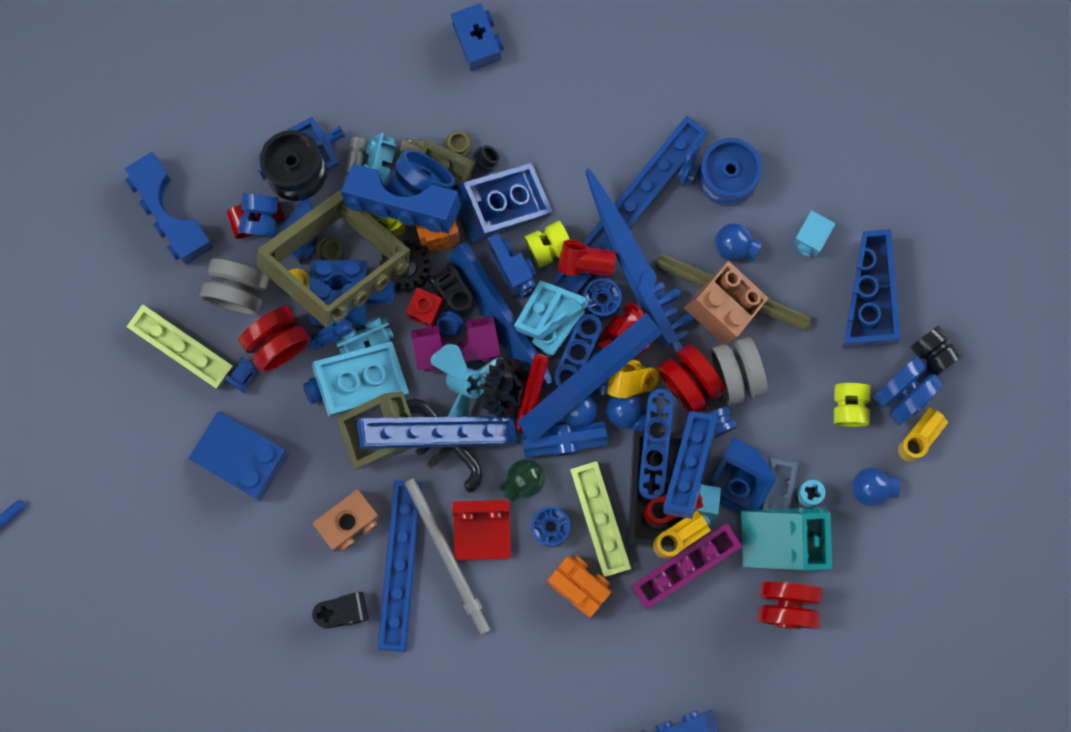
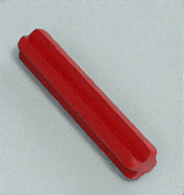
[516,354,549,432]

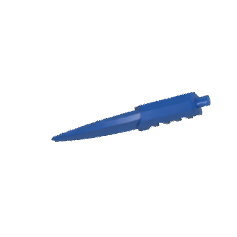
[585,168,695,356]

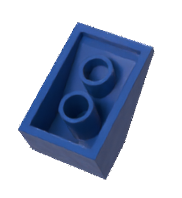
[455,163,552,244]
[188,411,289,501]

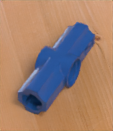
[521,421,608,458]

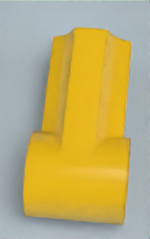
[898,407,948,462]
[653,510,711,559]

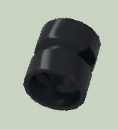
[910,325,963,376]

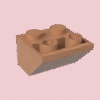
[684,261,769,344]

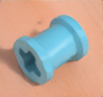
[796,480,825,507]

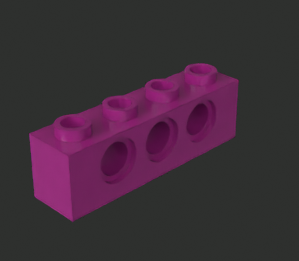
[630,523,743,610]

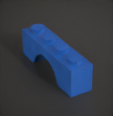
[124,151,214,265]
[341,164,461,234]

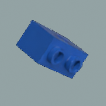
[451,3,504,71]

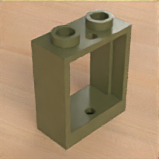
[337,391,411,469]

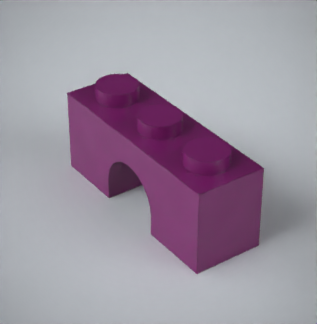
[411,316,500,372]

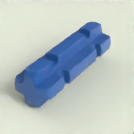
[308,318,353,350]

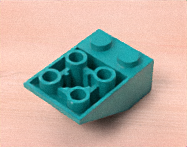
[740,507,832,571]

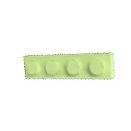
[126,304,234,390]
[570,461,631,577]

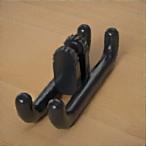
[406,398,483,493]

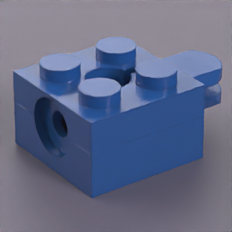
[309,260,395,325]

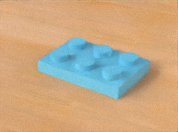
[312,341,409,417]

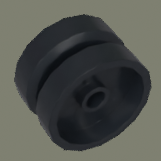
[260,130,327,201]

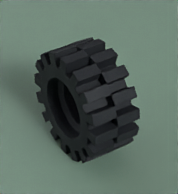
[380,240,431,293]

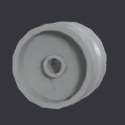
[199,258,269,316]
[711,337,768,406]

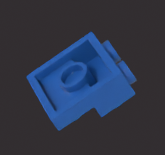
[488,233,536,298]

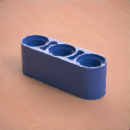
[554,314,602,388]

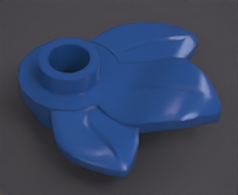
[677,138,705,187]

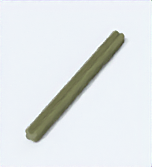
[656,254,811,331]

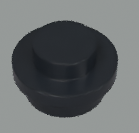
[473,145,500,172]

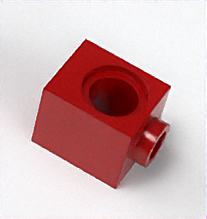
[406,288,444,327]

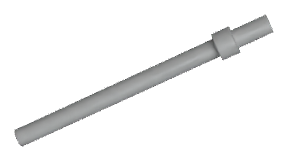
[405,478,491,635]

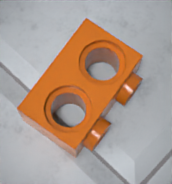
[416,221,461,254]

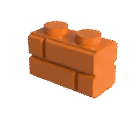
[546,555,612,619]

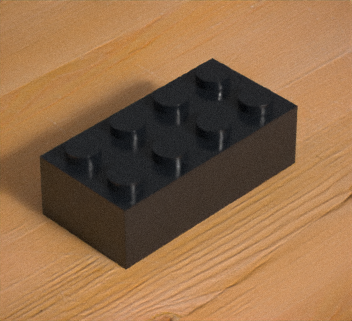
[627,430,684,549]

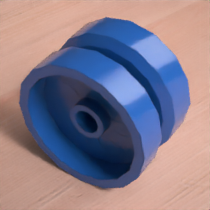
[698,138,762,206]
[383,149,455,197]
[872,355,944,426]

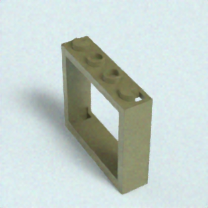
[257,190,410,328]

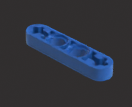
[638,389,673,500]

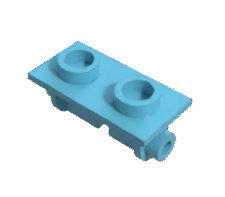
[363,132,396,186]
[531,310,585,357]
[336,316,394,354]

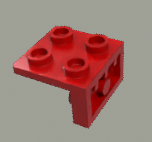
[452,500,511,561]

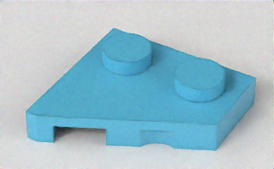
[514,280,589,340]

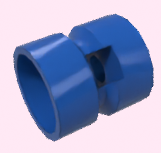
[238,193,279,236]

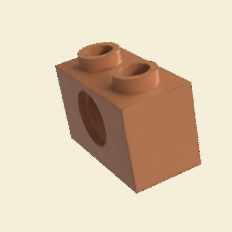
[312,489,380,552]

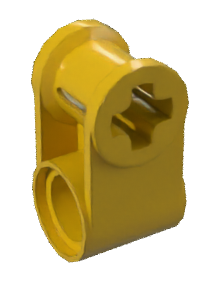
[607,359,659,398]

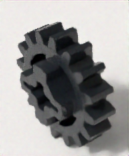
[479,356,529,419]

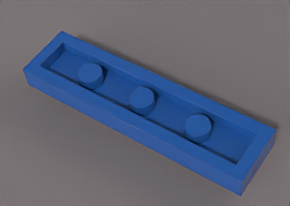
[663,411,718,519]

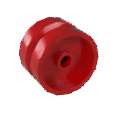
[238,306,311,374]
[657,344,726,413]
[757,581,823,630]

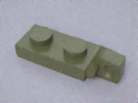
[399,137,476,186]

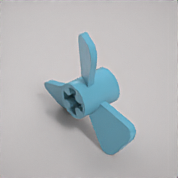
[431,344,504,417]

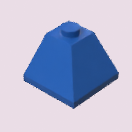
[708,437,777,514]

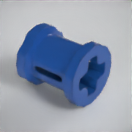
[224,357,260,394]

